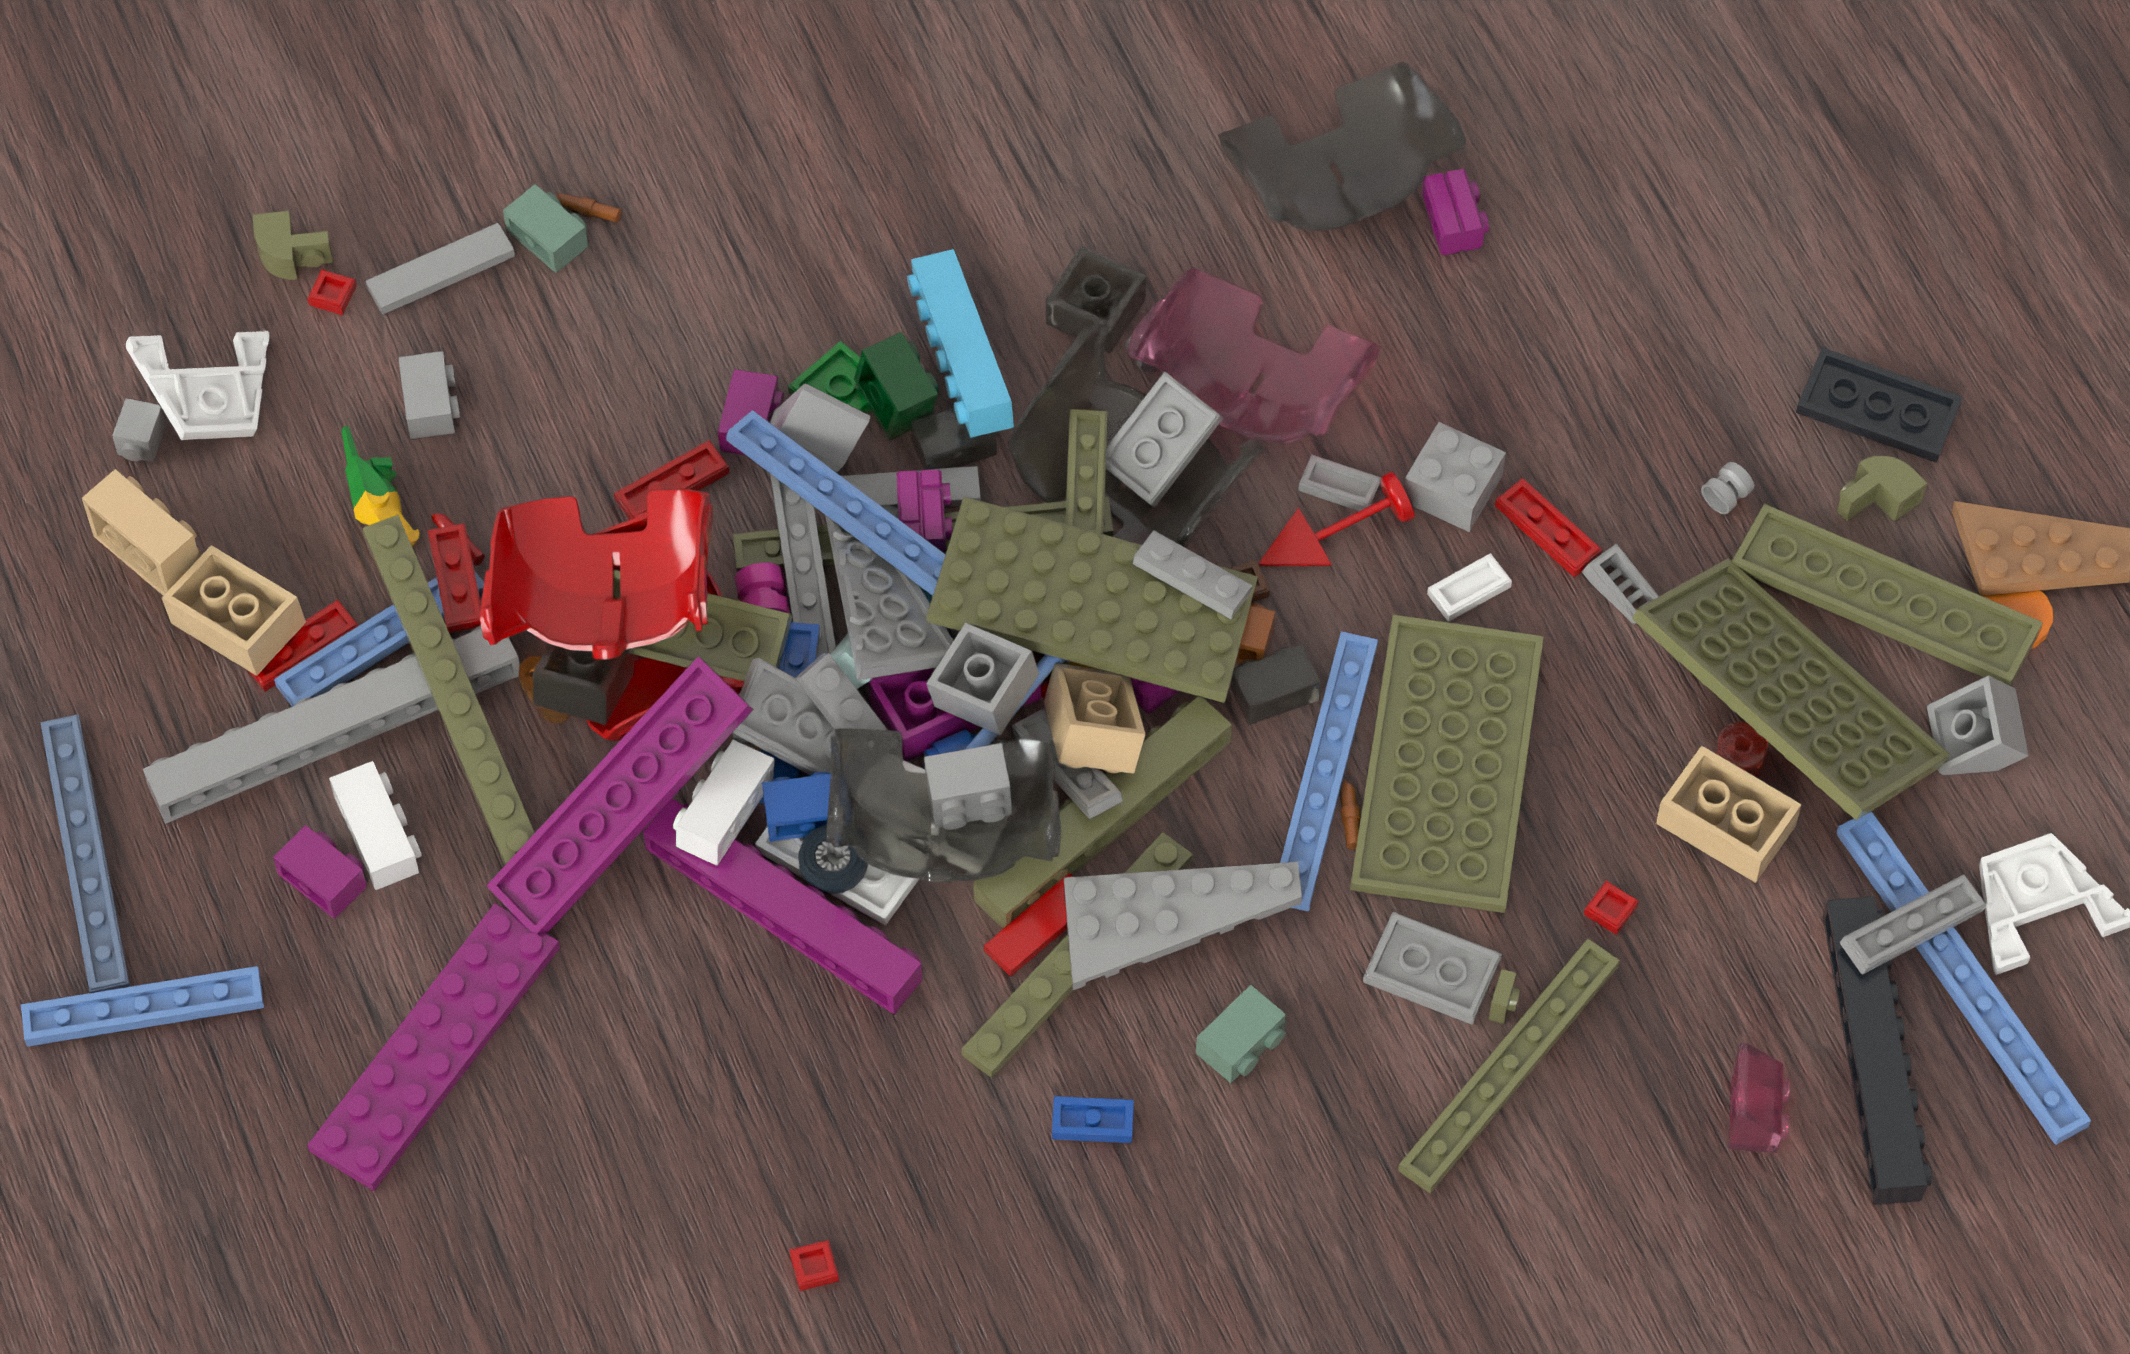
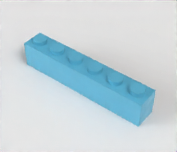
[907,249,1014,438]

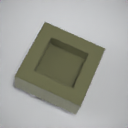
[1489,969,1521,1024]

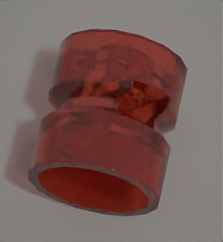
[1715,722,1768,779]

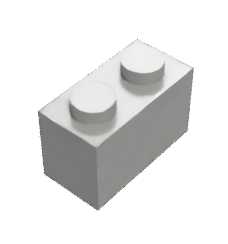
[398,351,460,439]

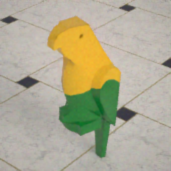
[341,426,419,546]

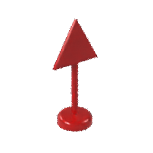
[1258,471,1415,566]

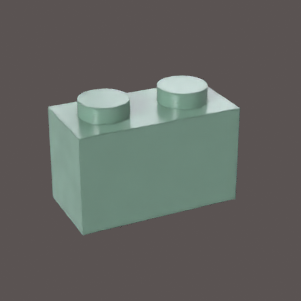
[503,184,588,273]
[1196,985,1286,1083]

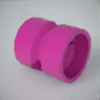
[734,563,790,614]

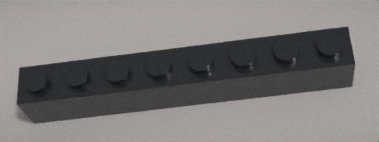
[1823,896,1932,1205]

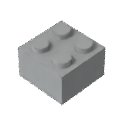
[1404,422,1506,532]
[926,623,1039,735]
[924,743,1012,829]

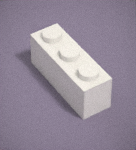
[673,740,774,866]
[329,761,422,890]

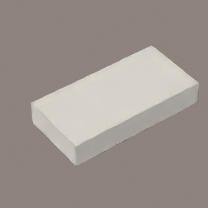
[1427,553,1512,622]

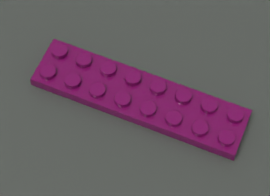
[486,657,754,936]
[307,903,560,1191]

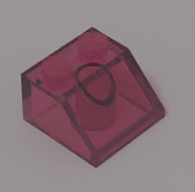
[1728,1043,1790,1153]

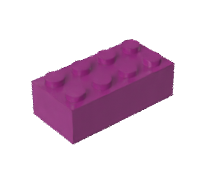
[869,667,1041,761]

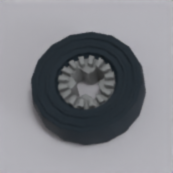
[798,824,868,894]

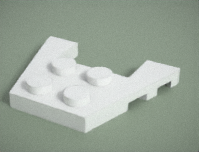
[125,331,269,440]
[1979,833,2130,975]

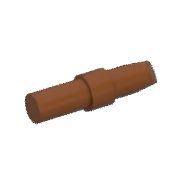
[557,193,622,223]
[1340,781,1361,850]

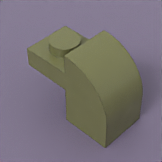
[253,211,333,280]
[1837,456,1928,522]

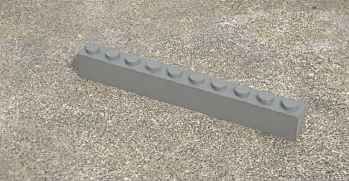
[143,625,521,824]

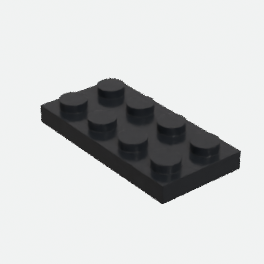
[1796,347,1963,463]

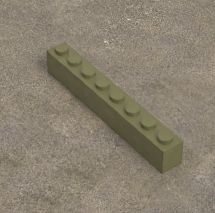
[974,696,1232,928]

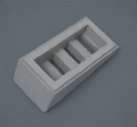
[1582,544,1659,625]

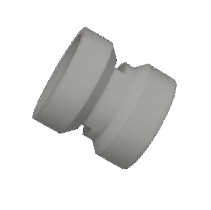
[1701,462,1754,514]

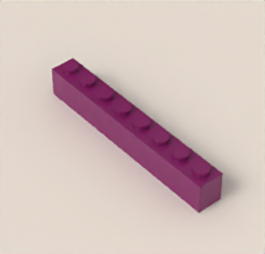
[643,798,922,1014]

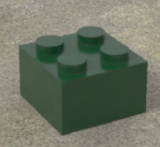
[854,332,939,441]

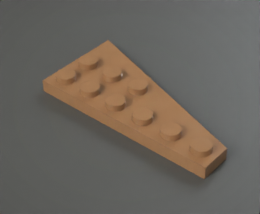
[1952,501,2130,596]

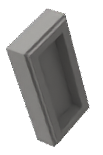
[1298,454,1381,511]

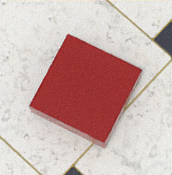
[307,269,357,315]
[1584,880,1639,935]
[789,1240,839,1291]

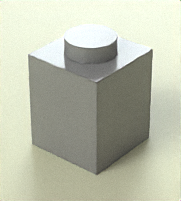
[112,398,167,462]

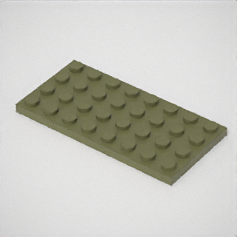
[926,497,1258,703]
[1632,558,1951,820]
[1350,615,1544,913]

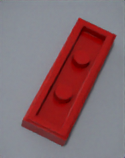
[614,440,730,520]
[1495,478,1602,578]
[427,523,481,633]
[249,600,359,692]
[984,873,1073,977]

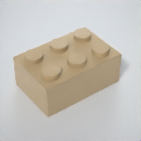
[82,469,202,596]
[162,545,306,676]
[1044,663,1145,773]
[1656,745,1802,883]

